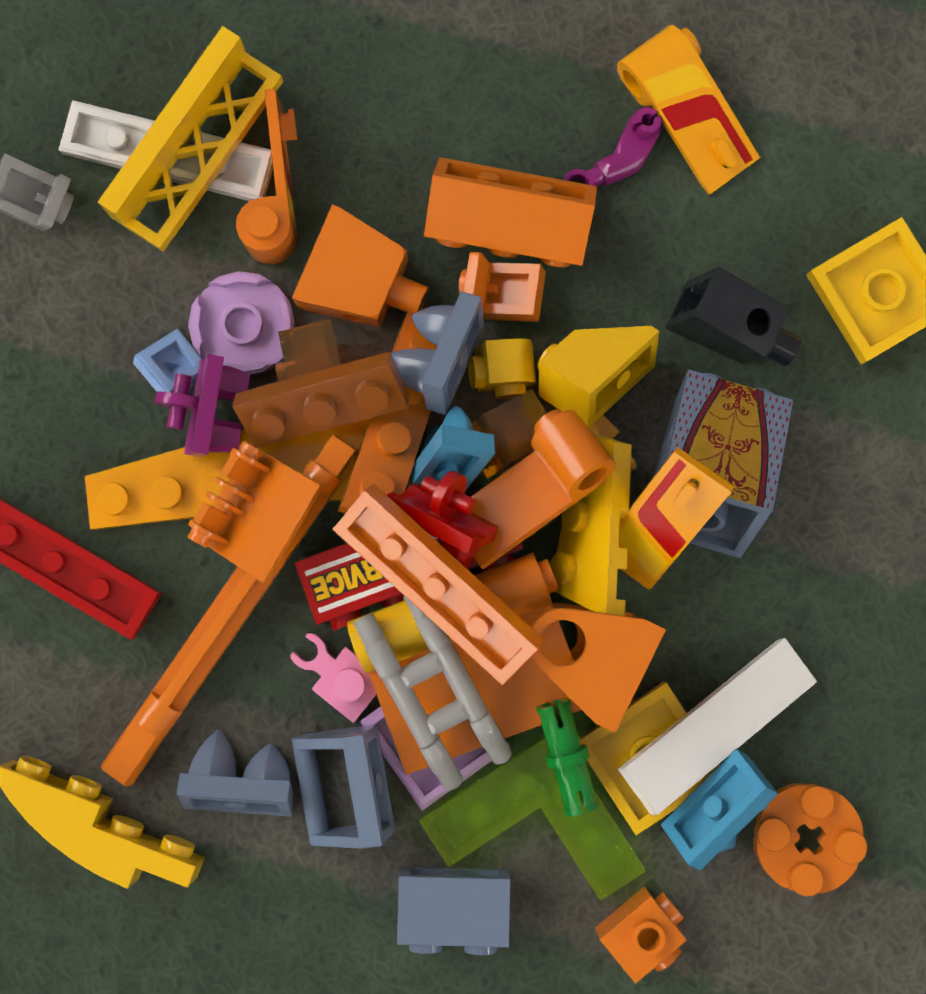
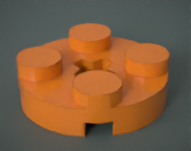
[753,783,867,896]

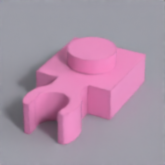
[290,633,376,723]

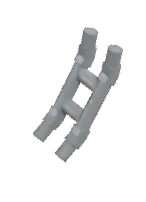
[353,596,512,790]

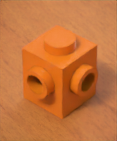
[595,886,687,984]

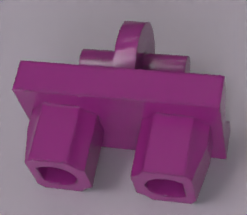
[154,354,250,457]

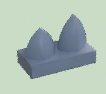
[391,291,484,415]
[176,729,294,817]

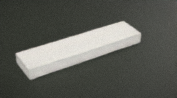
[59,100,273,201]
[618,638,817,815]

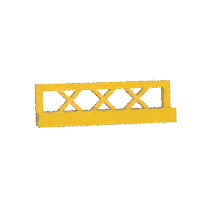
[98,26,283,252]

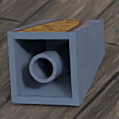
[653,370,793,558]

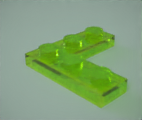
[419,736,646,901]

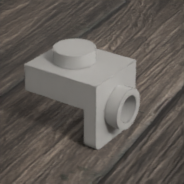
[0,154,74,231]

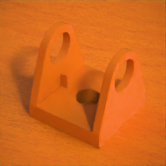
[531,603,666,733]

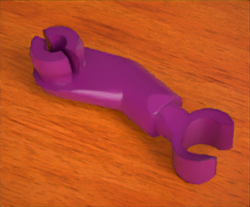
[563,107,662,187]

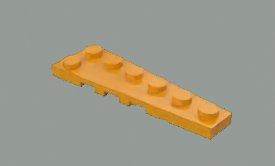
[85,419,369,530]

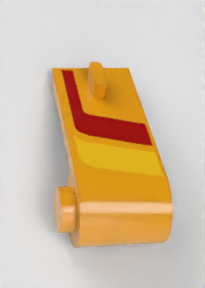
[617,25,760,195]
[619,447,734,590]

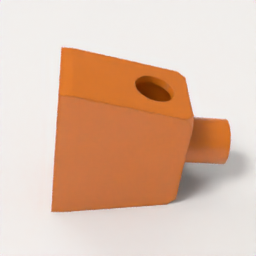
[292,204,429,328]

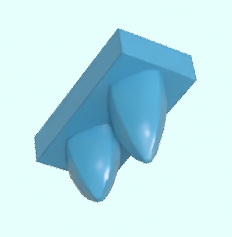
[405,406,495,491]
[661,749,778,871]

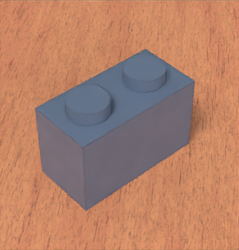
[397,866,510,955]

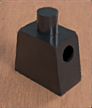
[665,266,802,366]

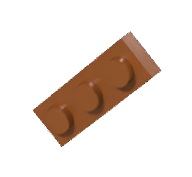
[232,352,409,448]

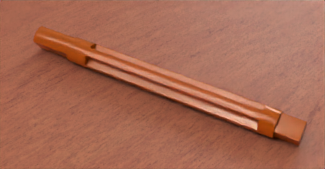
[101,435,358,786]

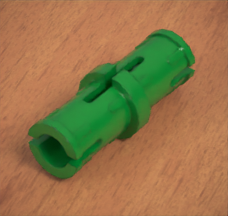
[536,698,599,816]

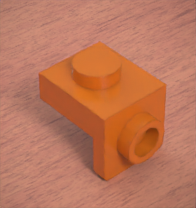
[459,252,546,322]

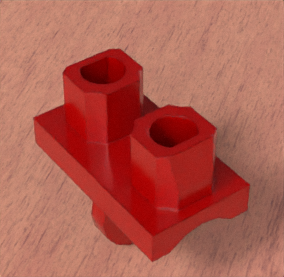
[387,471,499,568]

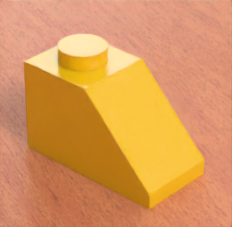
[538,326,659,428]

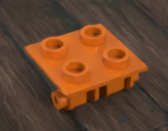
[187,441,323,585]

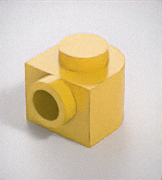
[468,339,536,399]

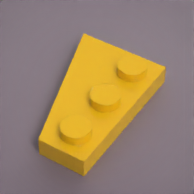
[550,434,632,616]

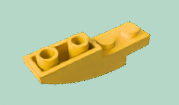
[0,756,205,889]

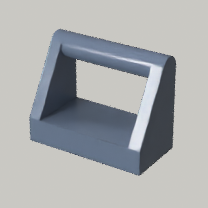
[291,724,396,849]

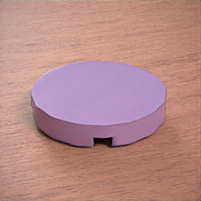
[188,271,296,377]

